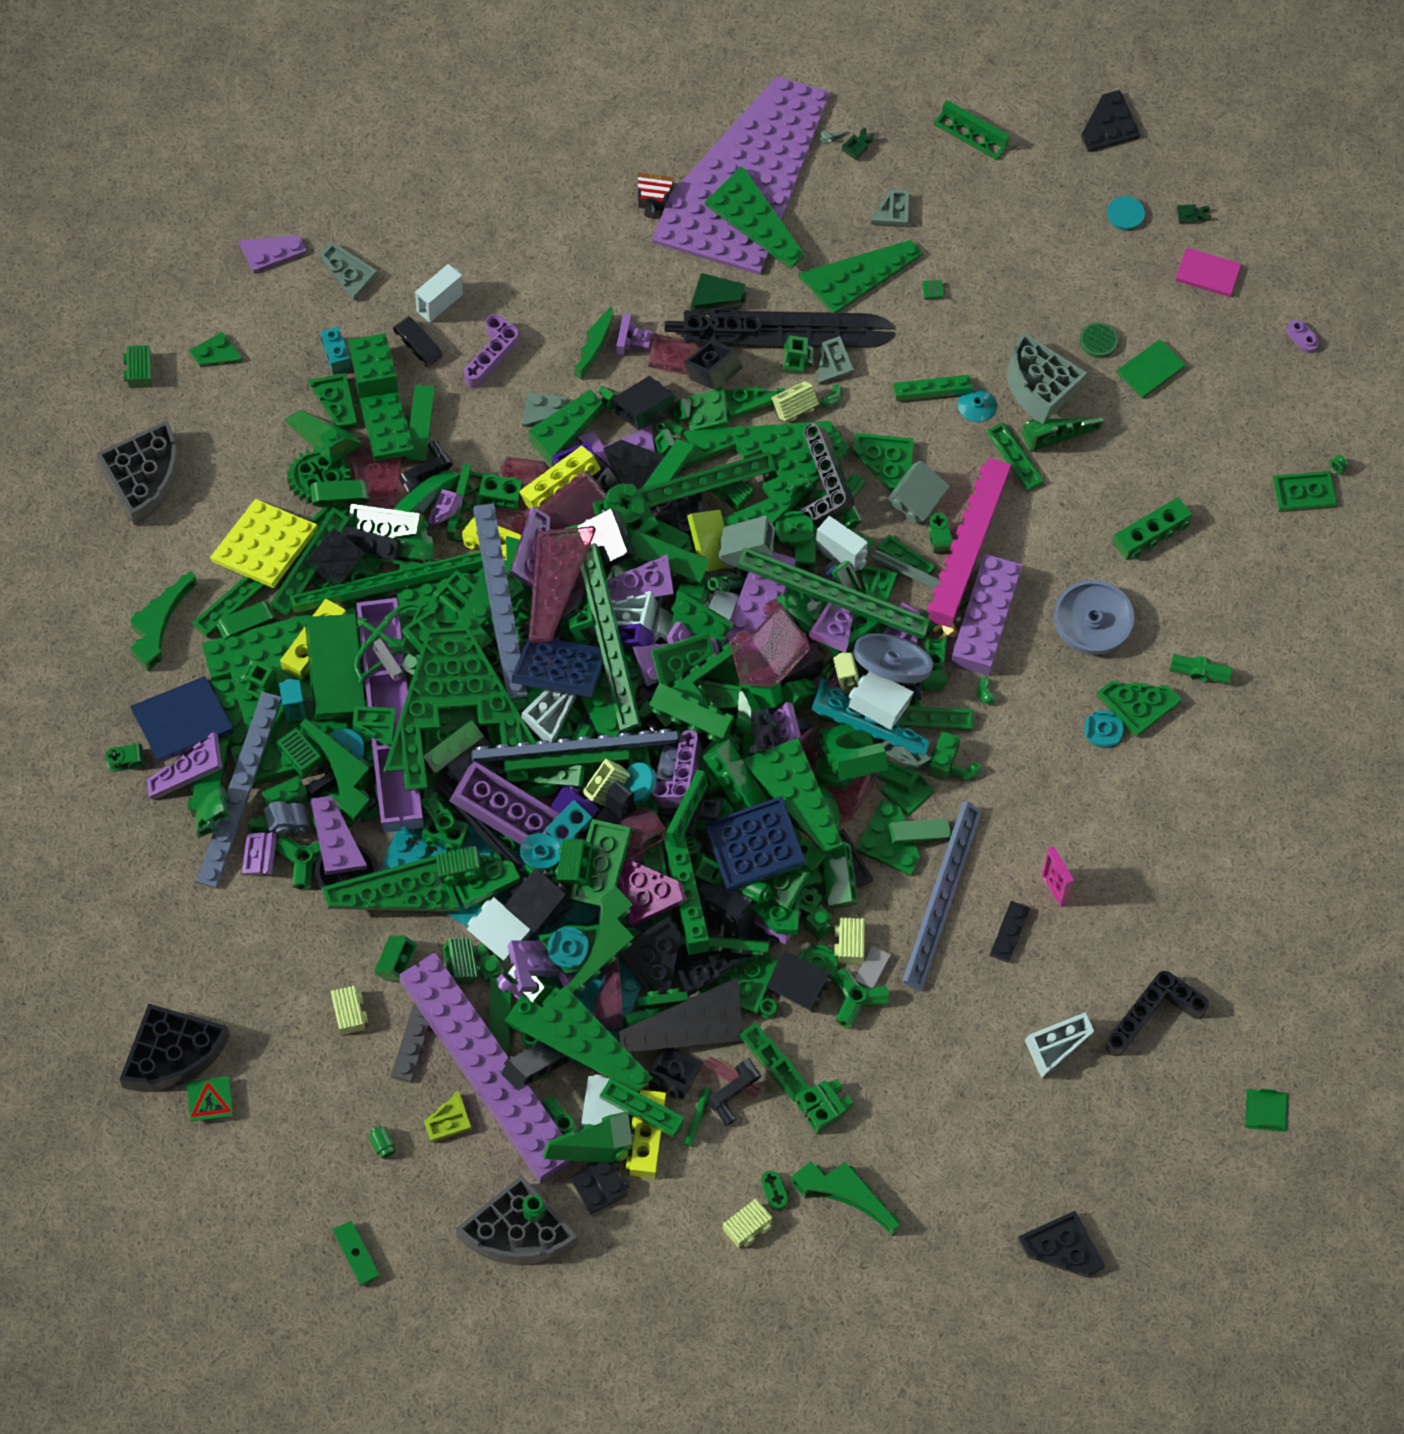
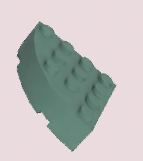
[1006,333,1087,424]

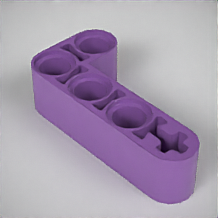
[464,315,519,388]
[652,730,702,808]

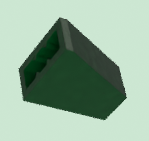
[690,273,748,312]

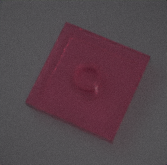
[648,334,691,374]

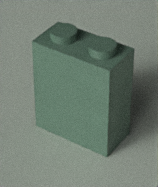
[888,460,949,524]
[719,516,775,569]

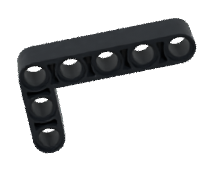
[800,423,854,529]
[552,780,634,871]
[1106,971,1209,1056]

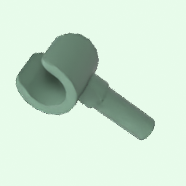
[819,130,847,144]

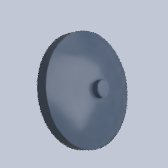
[1054,580,1134,655]
[853,633,933,683]

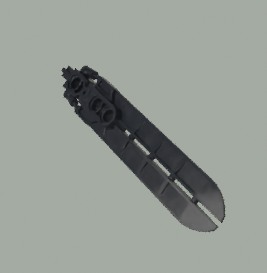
[664,308,895,347]

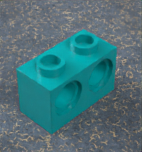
[320,326,351,374]
[279,679,307,722]
[545,800,592,846]

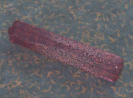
[705,1057,761,1098]

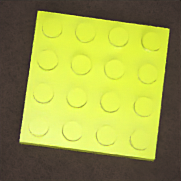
[210,499,319,588]

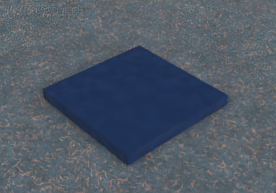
[511,635,604,697]
[130,676,234,764]
[704,796,807,892]

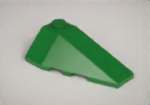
[285,410,363,464]
[1021,418,1104,452]
[542,1112,632,1163]

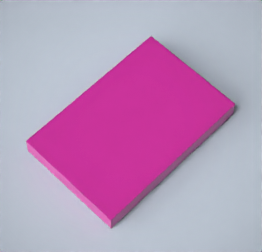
[1175,247,1241,297]
[1041,846,1074,907]

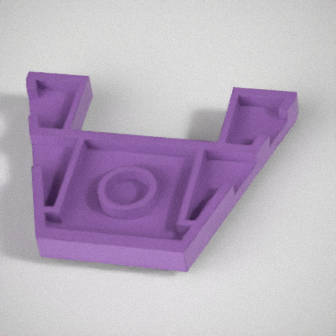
[579,424,655,472]
[507,940,585,993]

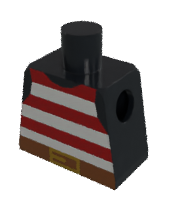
[638,172,674,218]

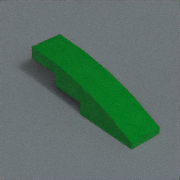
[575,306,613,380]
[406,385,435,462]
[393,470,460,514]
[739,1022,809,1101]

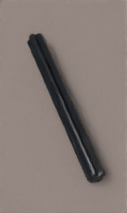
[435,778,523,871]

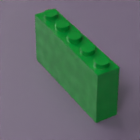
[304,614,368,720]

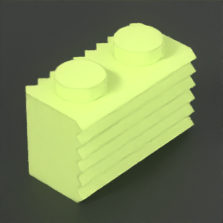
[772,381,819,422]
[833,652,860,694]
[582,759,630,807]
[834,918,865,964]
[331,986,368,1036]
[723,1199,772,1248]

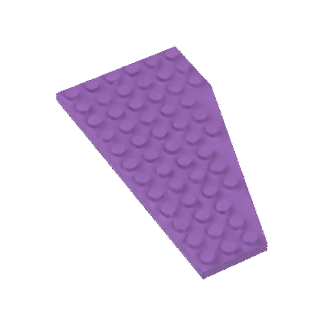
[652,76,830,275]

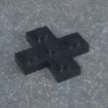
[658,786,723,837]

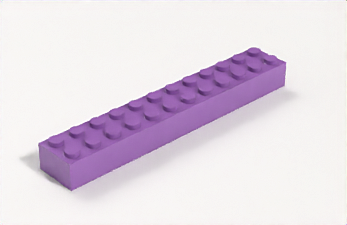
[357,598,424,833]
[400,953,574,1183]

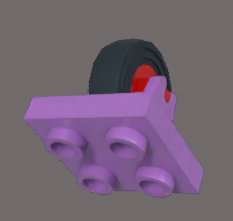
[770,702,813,746]

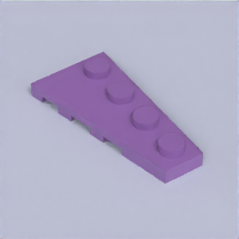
[311,796,367,875]

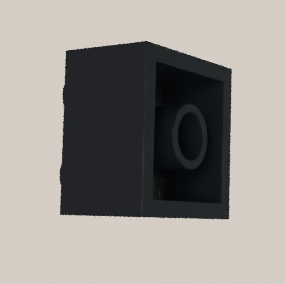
[684,340,743,390]
[305,528,365,586]
[704,883,755,939]

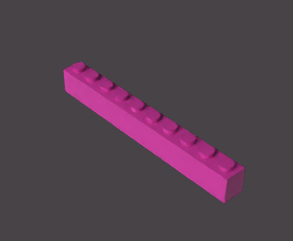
[927,458,1011,628]

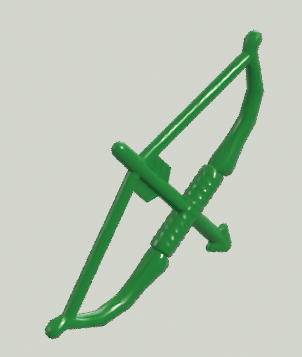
[354,602,428,684]

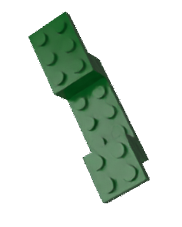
[348,333,414,462]

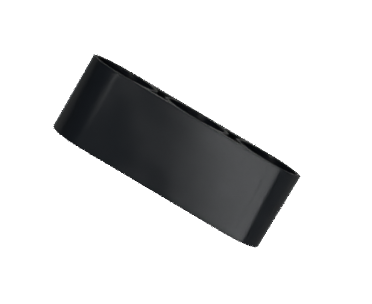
[393,316,442,367]

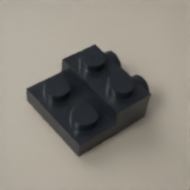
[648,1048,703,1100]
[570,1161,630,1215]

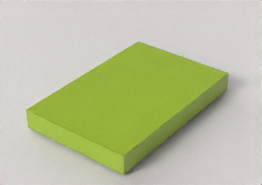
[687,510,728,573]

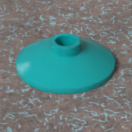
[958,389,996,422]
[520,833,560,869]

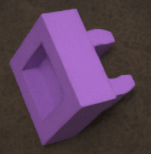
[630,328,653,350]

